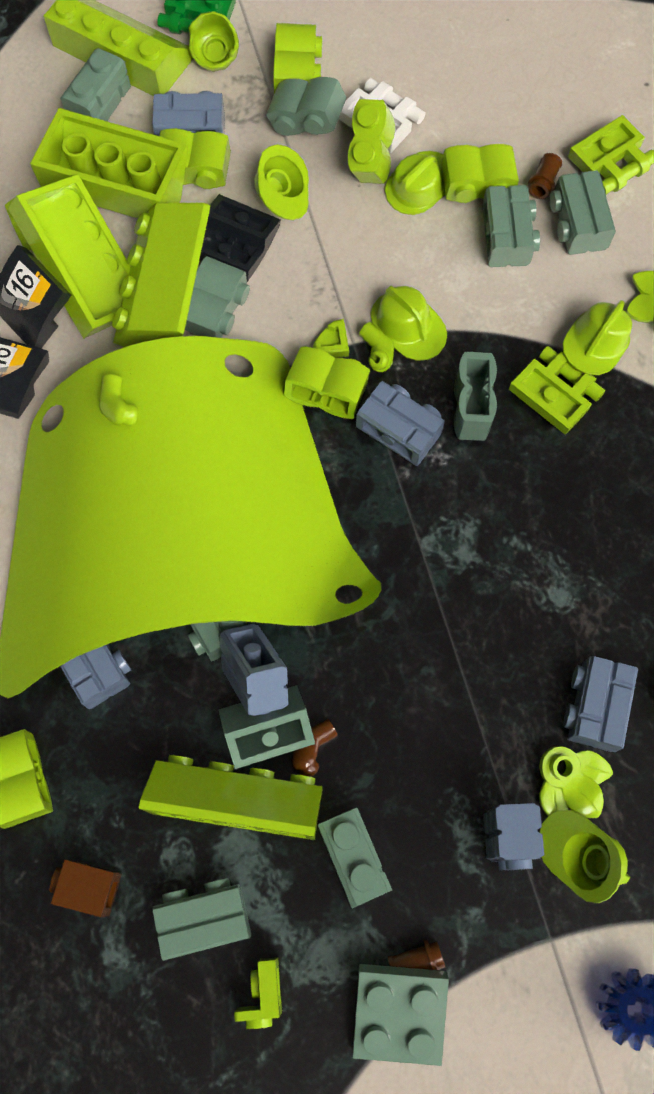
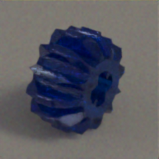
[595,968,654,1051]

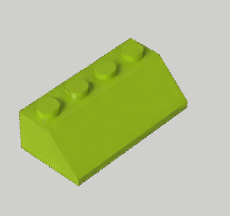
[43,0,194,96]
[30,108,188,218]
[112,203,211,347]
[139,755,322,840]

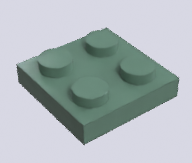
[353,964,449,1066]

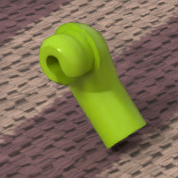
[359,322,394,372]
[100,374,138,426]

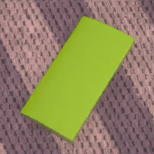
[8,174,130,339]

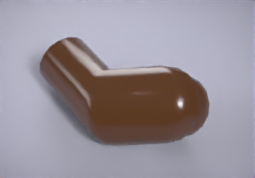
[291,718,338,777]

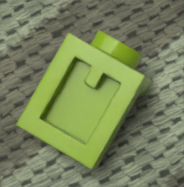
[234,957,282,1029]

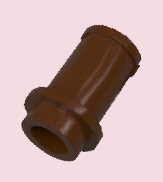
[528,153,562,199]
[388,939,446,970]

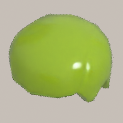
[189,11,239,72]

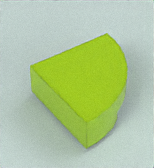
[313,319,349,358]

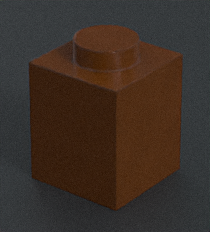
[49,860,122,917]

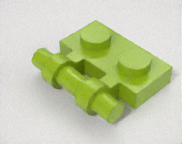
[568,115,654,195]
[509,346,606,435]

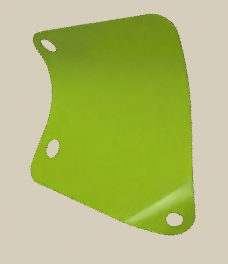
[0,336,381,698]

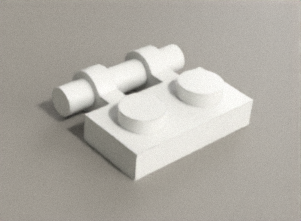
[339,78,425,153]

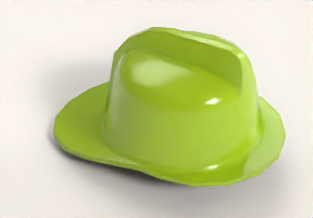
[254,144,309,220]
[385,151,445,215]
[371,286,447,361]
[562,300,632,375]
[539,810,630,903]

